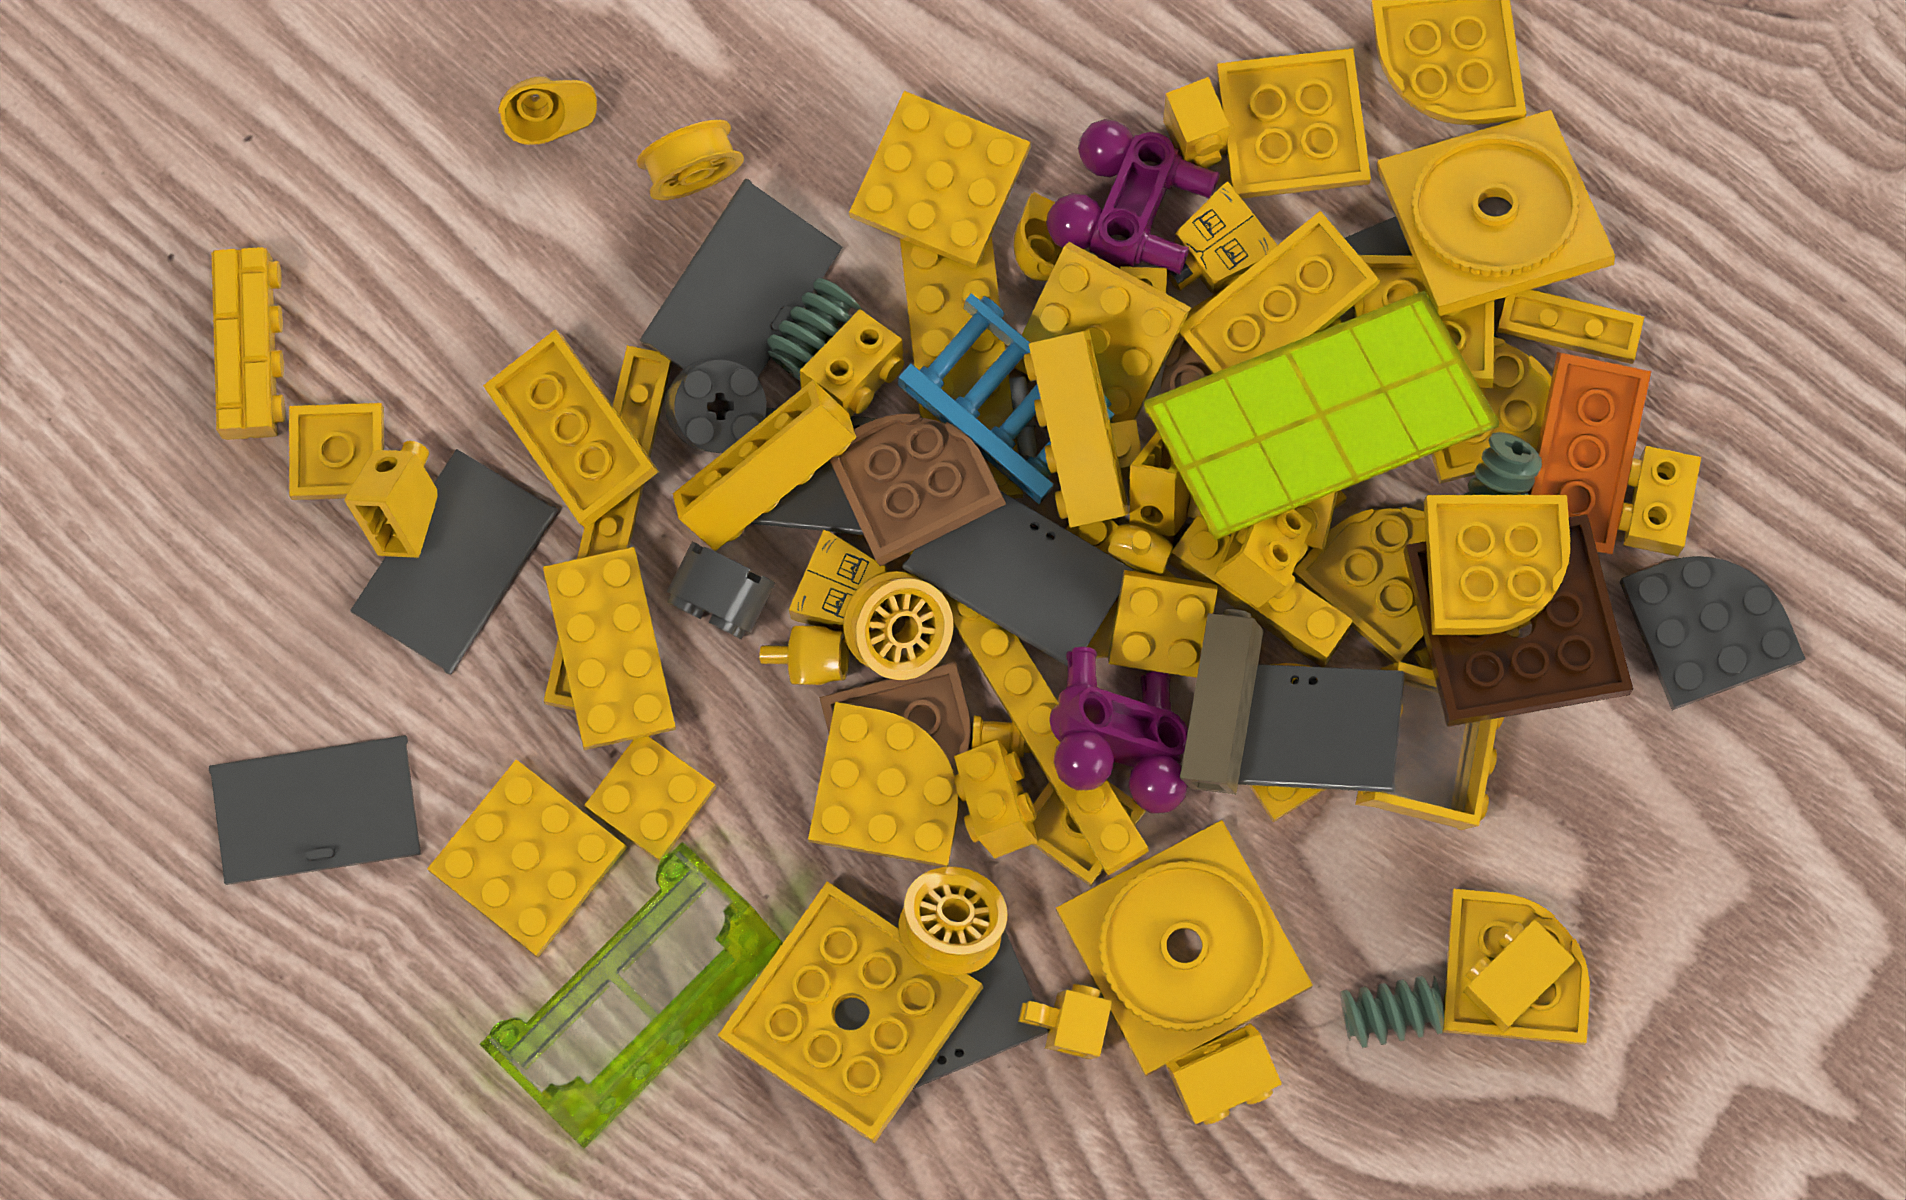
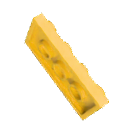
[1179,211,1380,377]
[483,329,659,529]
[543,547,676,750]

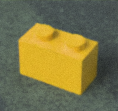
[1163,77,1230,168]
[1463,919,1576,1032]
[1165,1024,1282,1125]

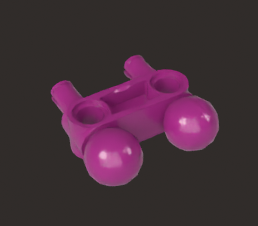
[1046,119,1220,275]
[1049,647,1188,814]

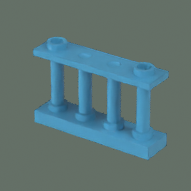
[897,293,1114,504]

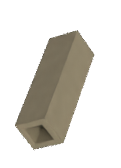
[1180,609,1264,794]

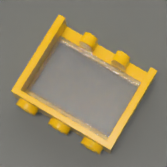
[1355,662,1504,830]

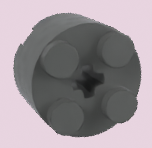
[665,359,767,453]
[667,541,776,640]

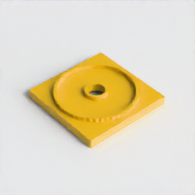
[1377,110,1615,317]
[1056,820,1313,1077]
[717,881,983,1144]

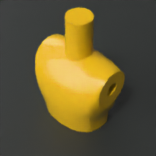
[1108,524,1173,574]
[759,626,849,685]

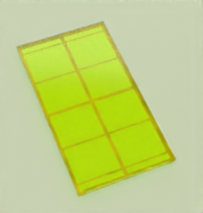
[1144,290,1499,540]

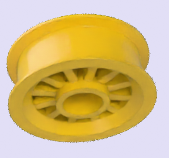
[636,120,744,201]
[843,571,953,680]
[898,866,1008,975]

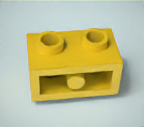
[800,309,904,418]
[1618,446,1701,556]
[1214,509,1312,608]
[953,739,1038,858]

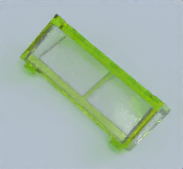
[479,842,783,1149]

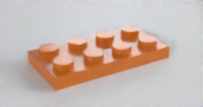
[1528,352,1652,555]

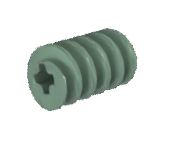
[767,278,863,380]
[1464,432,1542,495]
[1340,976,1444,1048]

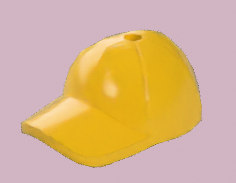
[498,76,597,145]
[1013,192,1063,281]

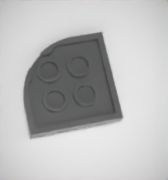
[1620,556,1805,711]

